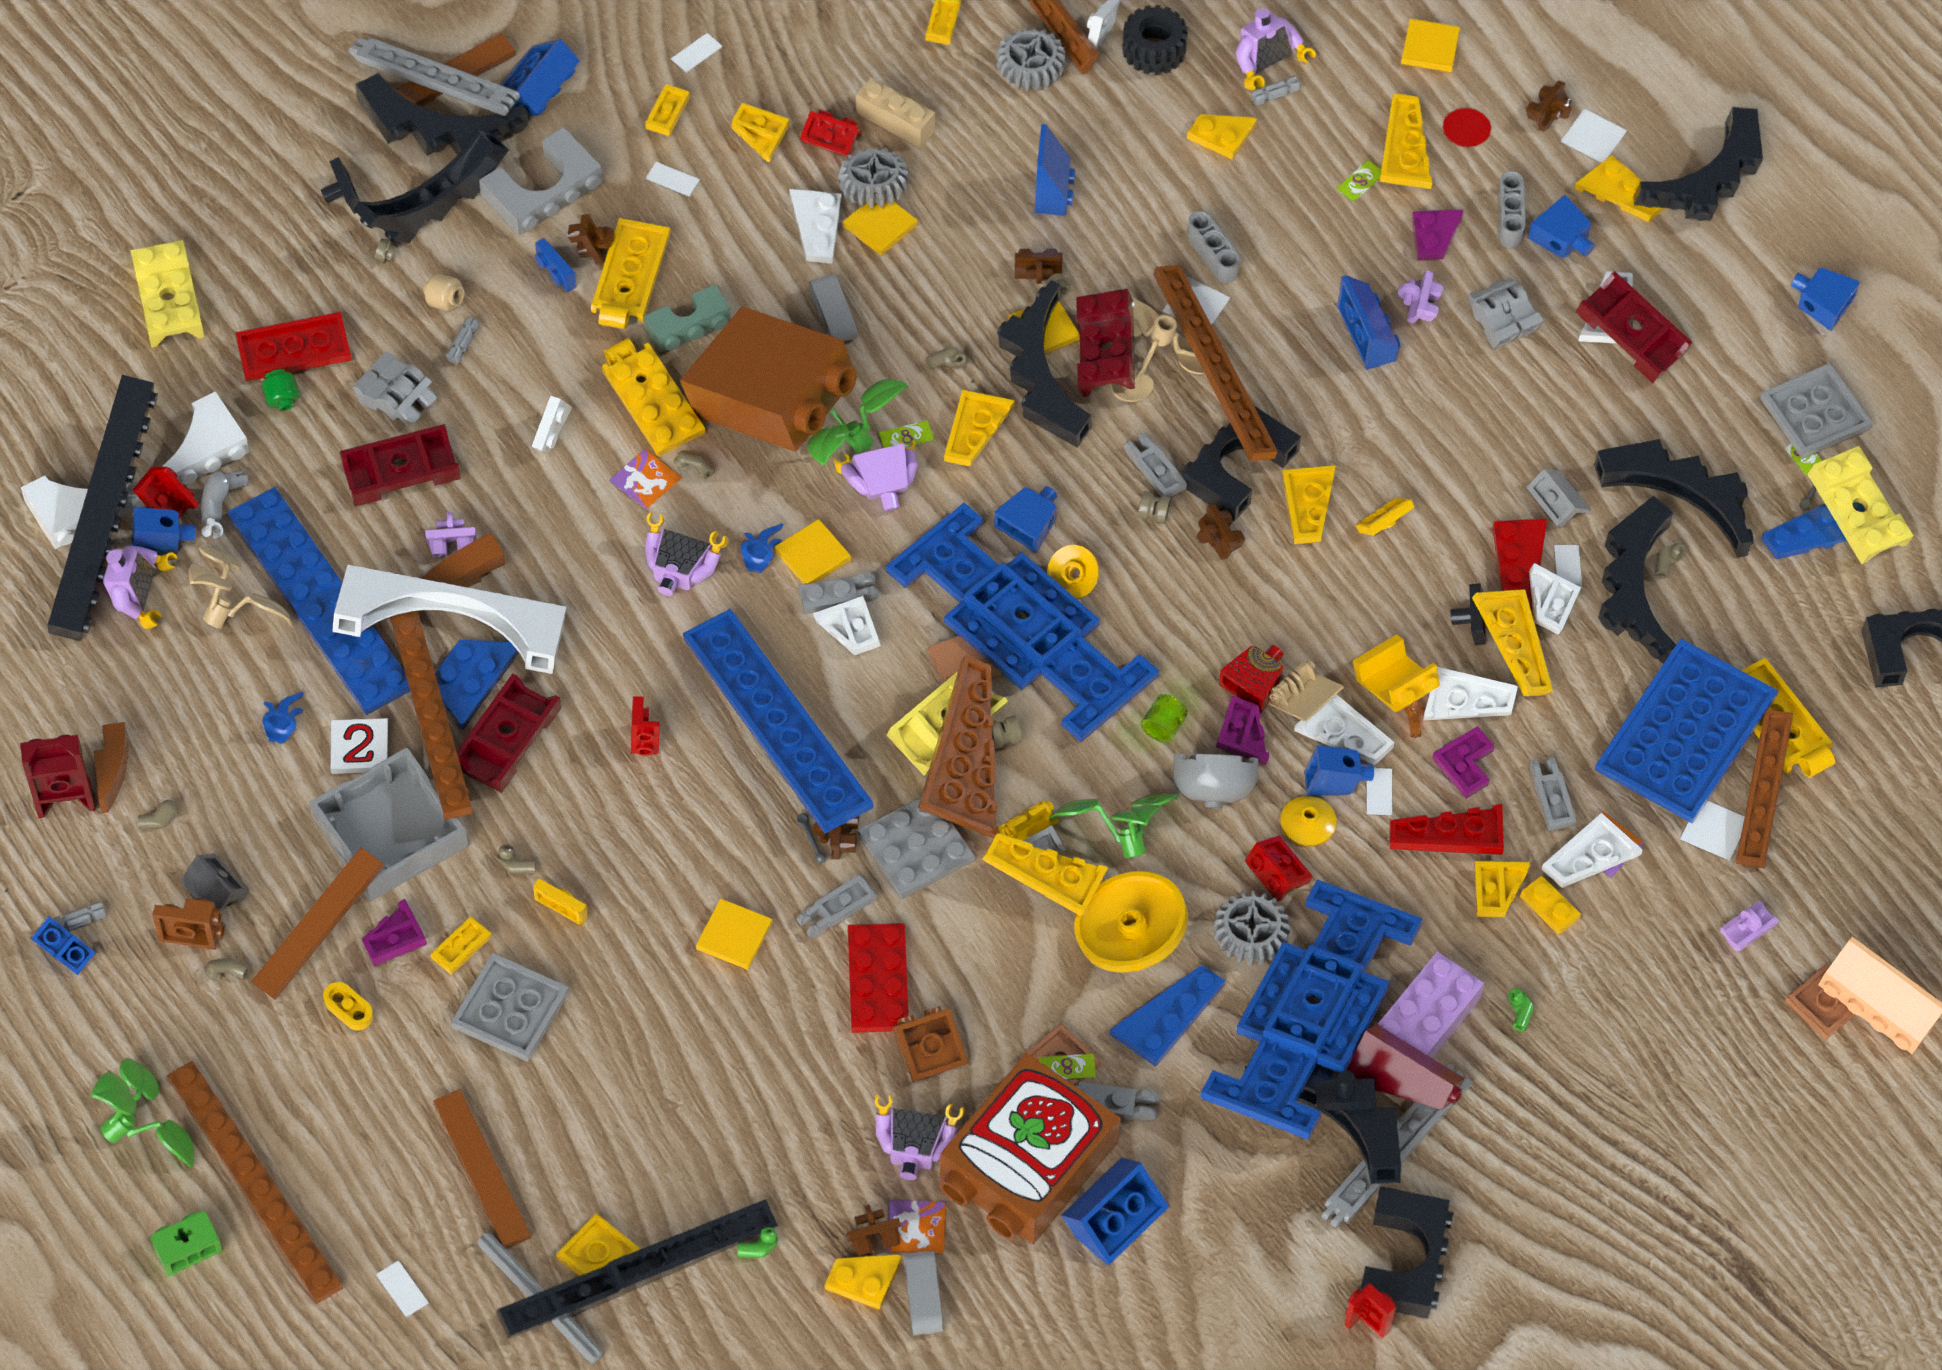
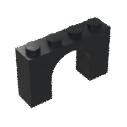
[1182,406,1301,522]
[1861,609,1942,688]
[1361,1186,1454,1319]

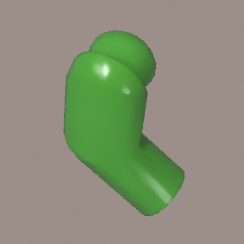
[1508,988,1534,1032]
[738,1227,778,1258]

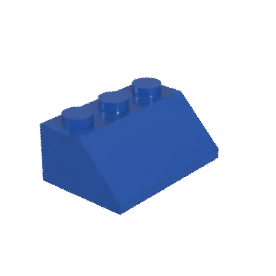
[500,38,580,116]
[1337,275,1400,370]
[1061,1157,1169,1265]

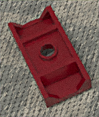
[1575,271,1693,383]
[1076,288,1135,397]
[339,424,461,507]
[456,673,561,793]
[20,734,95,818]

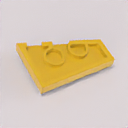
[1574,155,1667,222]
[944,390,1015,467]
[1282,465,1336,544]

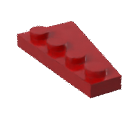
[1492,519,1547,616]
[1389,804,1504,855]

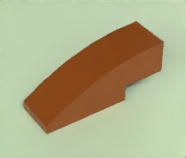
[421,533,505,588]
[93,722,129,813]

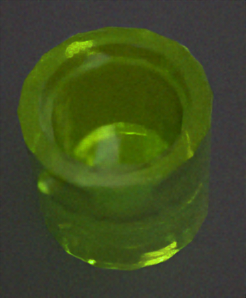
[1141,694,1188,743]

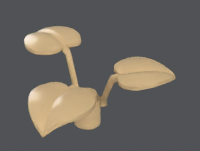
[1109,296,1205,402]
[188,544,293,629]

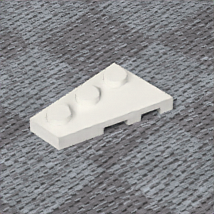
[1423,667,1518,721]
[1294,694,1395,765]

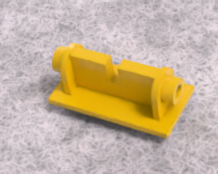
[998,800,1059,841]

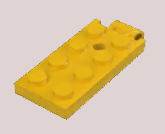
[591,218,670,330]
[602,338,705,457]
[1741,658,1835,778]

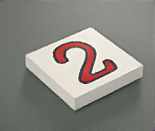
[330,718,388,774]

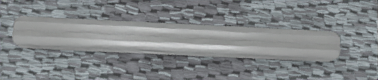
[478,1232,603,1364]

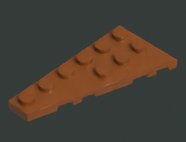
[918,655,998,838]

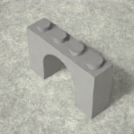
[479,127,603,235]

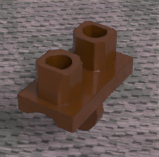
[1526,80,1573,131]
[568,214,615,264]
[1014,249,1063,284]
[1196,504,1245,560]
[812,815,860,859]
[845,1204,901,1256]

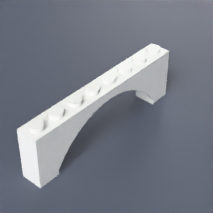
[21,391,249,549]
[333,565,566,674]

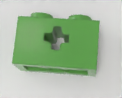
[150,1210,222,1277]

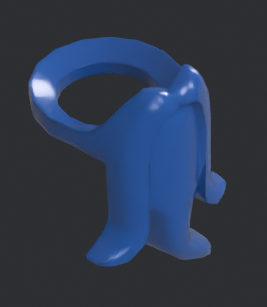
[740,523,783,573]
[262,692,303,744]

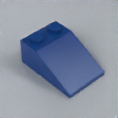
[1035,124,1075,216]

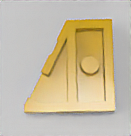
[731,103,790,162]
[1187,114,1257,160]
[1474,861,1530,917]
[825,1255,902,1310]

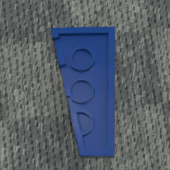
[1762,502,1865,559]
[1110,965,1225,1067]

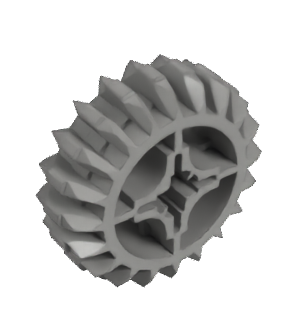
[996,26,1066,91]
[838,147,909,209]
[1213,890,1291,966]

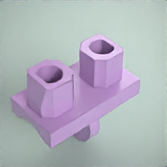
[1398,270,1443,324]
[425,512,477,557]
[1720,900,1779,951]

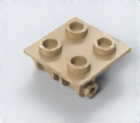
[1267,660,1344,722]

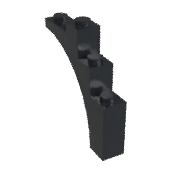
[356,73,528,156]
[1633,107,1763,221]
[353,131,509,243]
[997,280,1092,448]
[1594,439,1754,558]
[1598,496,1676,664]
[1245,1064,1401,1184]

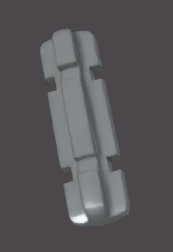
[1251,76,1300,105]
[446,317,479,364]
[52,902,106,930]

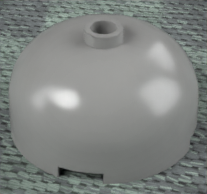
[1173,754,1258,808]

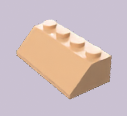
[1818,937,1942,1054]

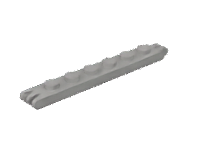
[349,38,520,116]
[1322,1064,1473,1228]

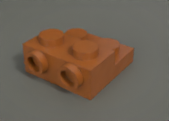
[152,898,225,950]
[892,1006,968,1083]

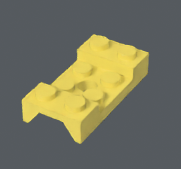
[131,240,204,348]
[1808,446,1913,564]
[886,671,1008,776]

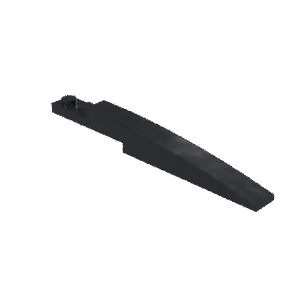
[496,1199,778,1339]

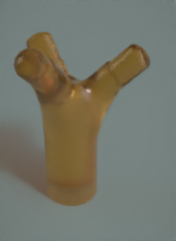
[1404,700,1426,738]

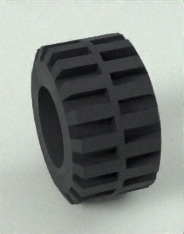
[1122,5,1188,75]

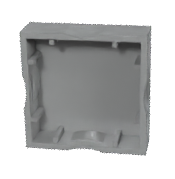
[309,748,468,902]

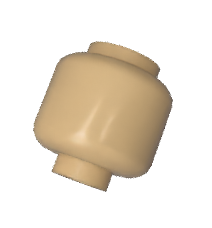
[423,274,465,311]

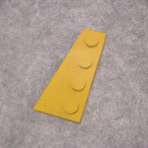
[1380,93,1432,189]
[1472,589,1553,696]
[982,833,1108,916]

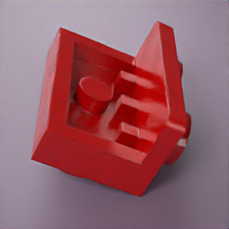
[132,467,199,519]
[1344,1283,1396,1338]

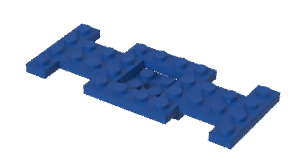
[886,502,1160,742]
[1201,879,1423,1140]

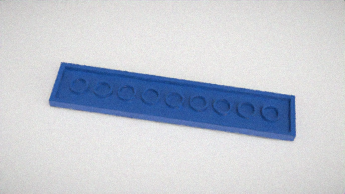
[227,487,410,715]
[683,608,873,834]

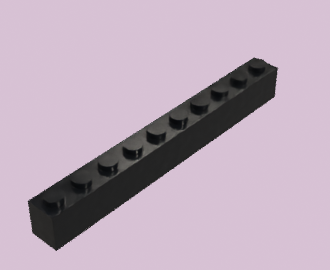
[48,374,158,641]

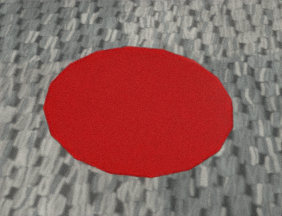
[1443,108,1491,147]

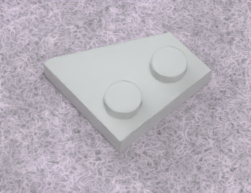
[1087,0,1120,50]
[532,396,572,454]
[1529,563,1581,635]
[813,596,881,655]

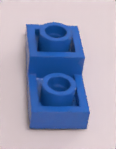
[30,916,96,975]

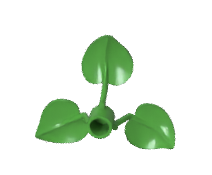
[808,379,908,466]
[1050,793,1179,858]
[91,1058,194,1168]

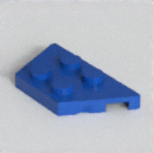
[435,639,519,730]

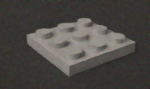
[1760,363,1873,459]
[858,797,975,900]
[451,953,569,1062]

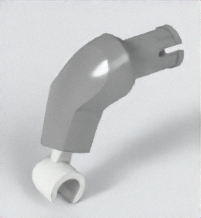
[200,469,248,539]

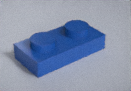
[535,238,576,292]

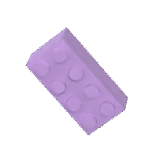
[1378,951,1485,1058]

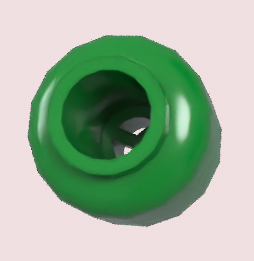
[261,369,301,411]

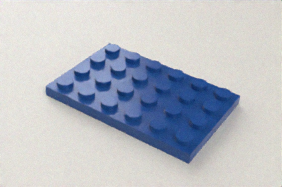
[1595,639,1778,824]

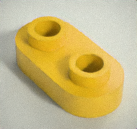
[323,982,373,1030]

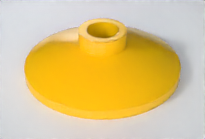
[1047,545,1099,599]
[1280,796,1337,847]

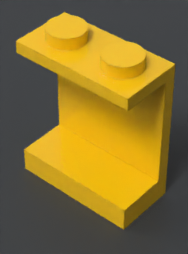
[1352,634,1440,712]

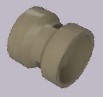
[1138,491,1171,524]
[992,715,1022,749]

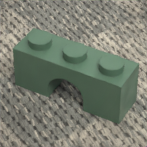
[644,285,731,354]

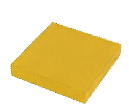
[1401,19,1460,73]
[843,201,918,256]
[1008,302,1080,355]
[775,519,851,585]
[696,899,772,970]
[556,1213,640,1276]

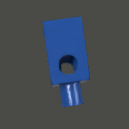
[1528,195,1595,258]
[1791,268,1860,331]
[994,486,1057,553]
[131,507,195,556]
[1304,745,1374,796]

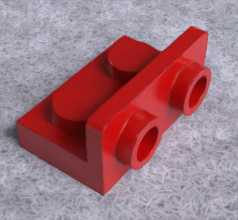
[799,109,862,157]
[631,696,660,756]
[1245,835,1313,902]

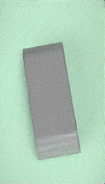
[1497,171,1525,248]
[1187,211,1240,283]
[809,274,858,342]
[904,1251,943,1335]

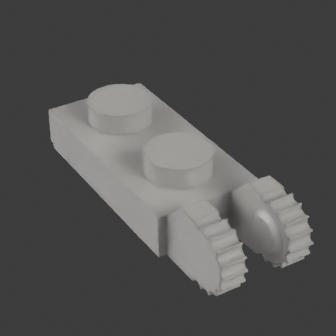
[1123,433,1187,497]
[799,573,879,614]
[1529,757,1576,831]
[796,874,877,939]
[1078,1081,1159,1121]

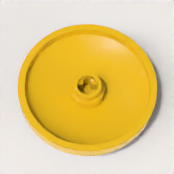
[1074,871,1188,973]

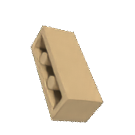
[856,77,935,149]

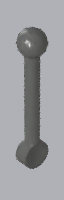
[1799,485,1817,511]
[796,814,826,864]

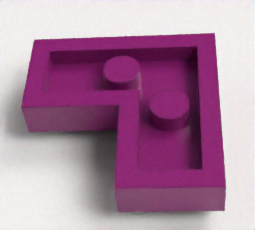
[1432,726,1495,799]

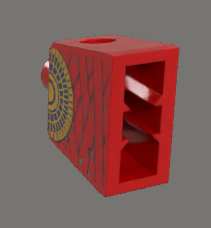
[1219,645,1284,713]

